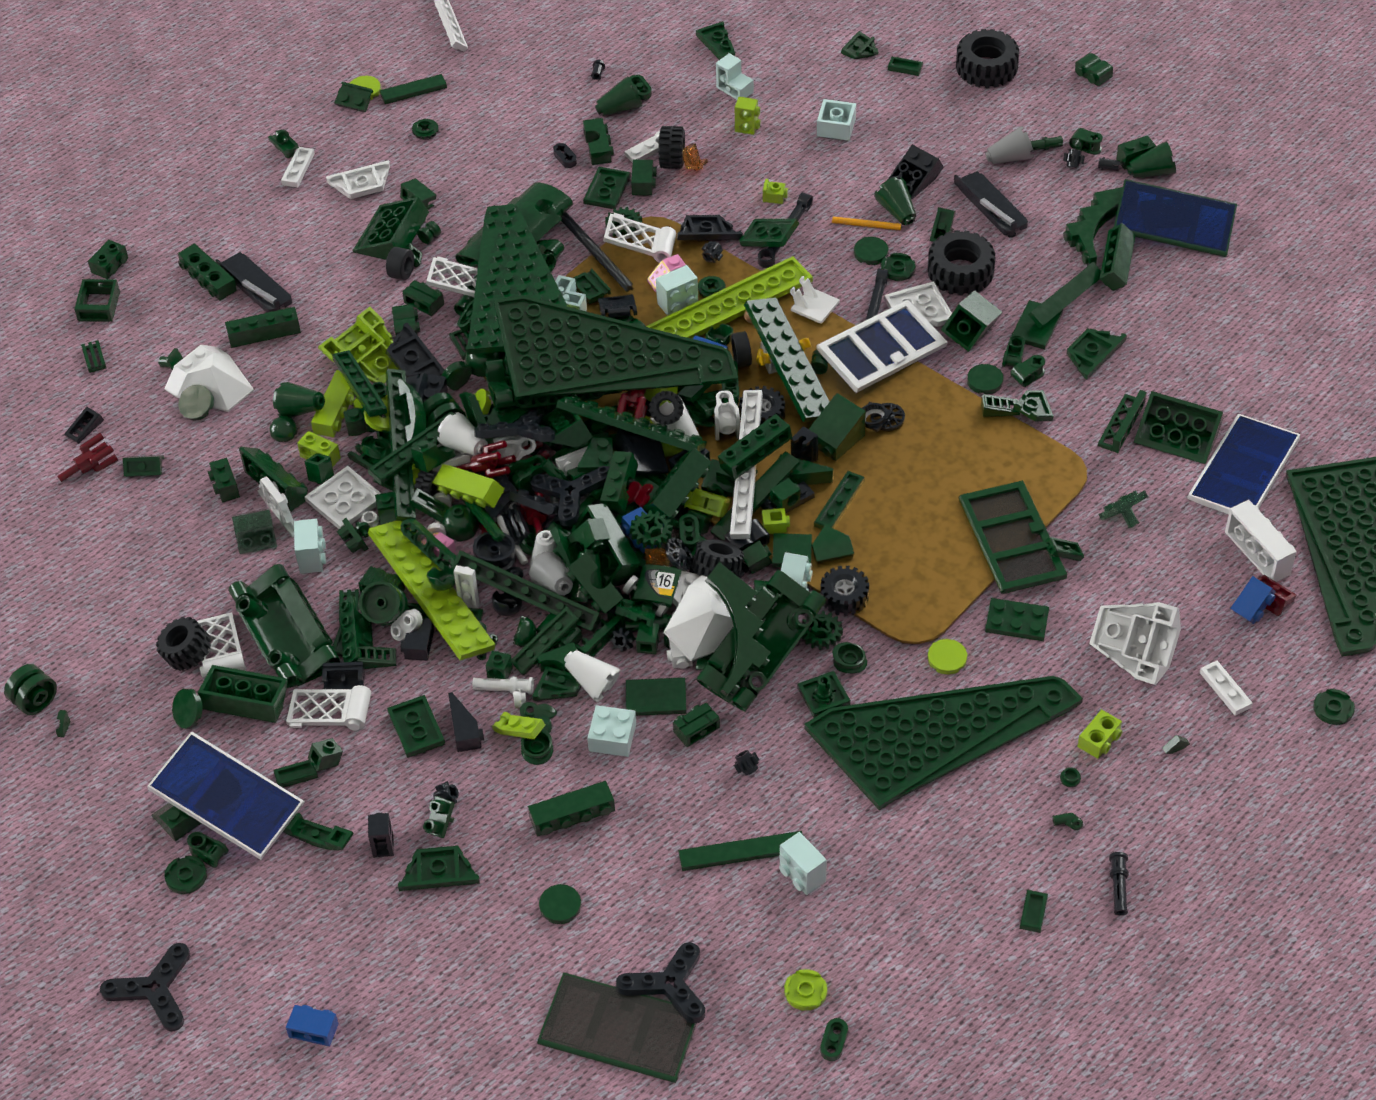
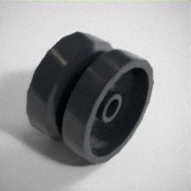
[473,532,516,572]

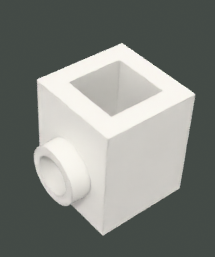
[667,639,693,669]

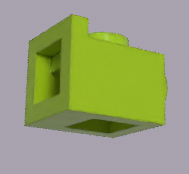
[763,179,788,204]
[762,508,790,534]

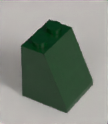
[941,291,1003,352]
[809,393,866,461]

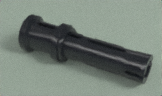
[1109,852,1129,916]

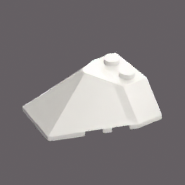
[165,345,254,412]
[663,575,747,661]
[1089,602,1181,685]

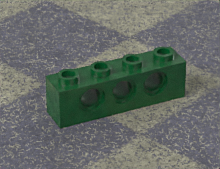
[178,243,237,301]

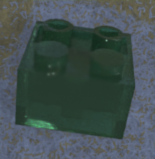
[232,508,277,554]

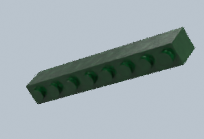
[451,550,603,633]

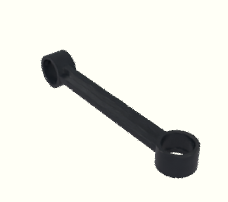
[758,192,813,268]
[857,268,889,348]

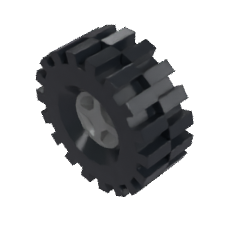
[739,386,785,425]
[820,566,869,616]

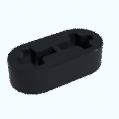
[553,143,577,168]

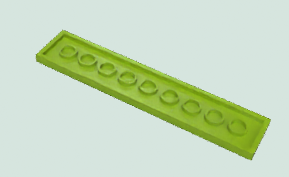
[646,256,813,339]
[368,521,496,661]

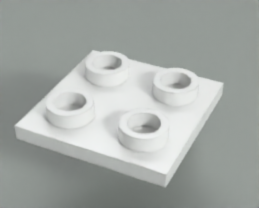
[790,276,840,324]

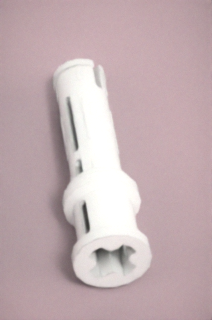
[472,677,534,695]

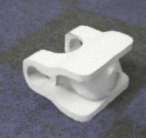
[714,391,740,440]
[493,435,536,466]

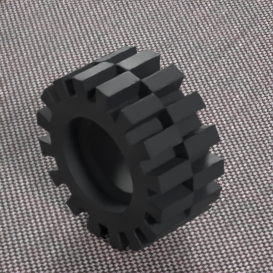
[649,391,684,425]
[414,470,440,501]

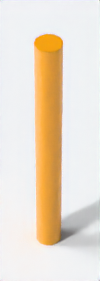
[832,216,901,230]

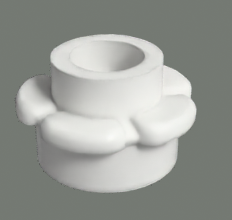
[361,511,379,527]
[513,689,526,708]

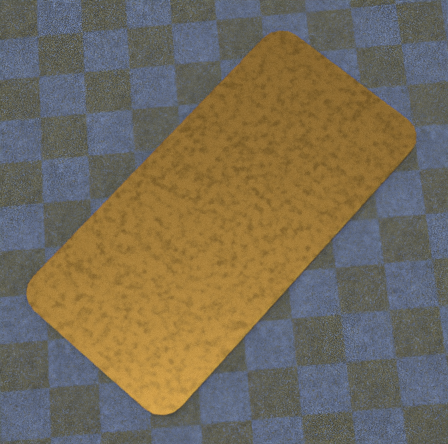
[483,216,1087,644]

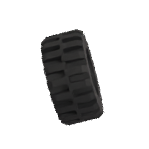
[956,29,1019,88]
[927,230,996,296]

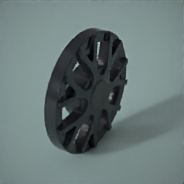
[870,403,905,431]
[665,538,693,571]

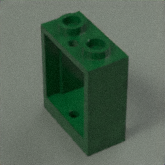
[74,279,120,322]

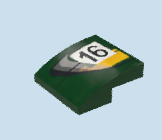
[633,565,682,607]

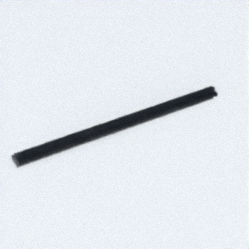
[561,212,634,292]

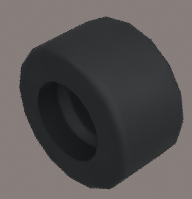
[386,247,414,280]

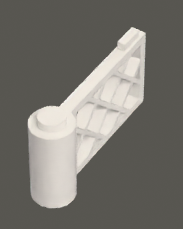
[603,213,676,263]
[426,256,478,297]
[197,612,246,678]
[286,685,371,731]

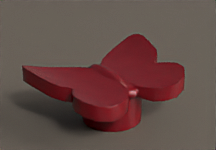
[627,481,654,508]

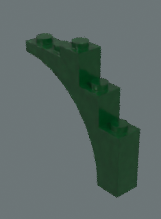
[1063,187,1139,266]
[705,562,771,697]

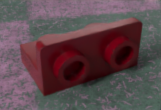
[1257,574,1297,616]

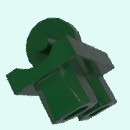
[268,129,299,159]
[336,518,371,553]
[423,796,455,838]

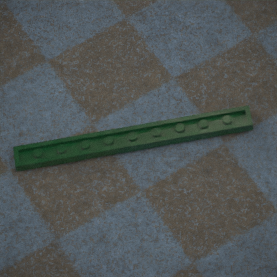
[386,369,416,521]

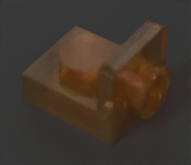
[683,143,708,171]
[645,548,670,567]

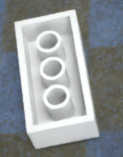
[1225,500,1297,582]

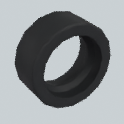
[731,331,752,367]

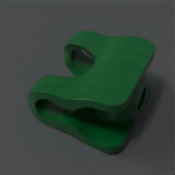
[508,455,546,496]

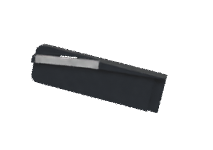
[954,171,1028,238]
[215,252,292,313]

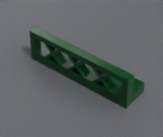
[1097,390,1147,453]

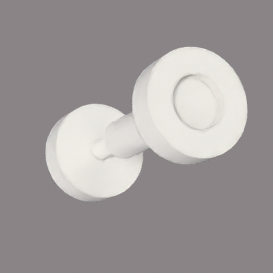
[427,493,452,535]
[623,575,670,617]

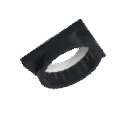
[862,402,893,432]

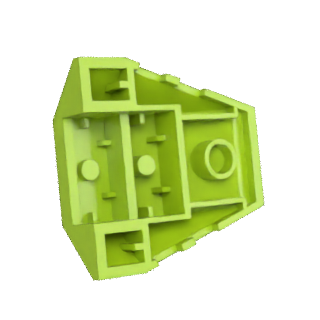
[318,306,398,384]

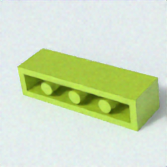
[311,370,355,438]
[432,464,505,508]

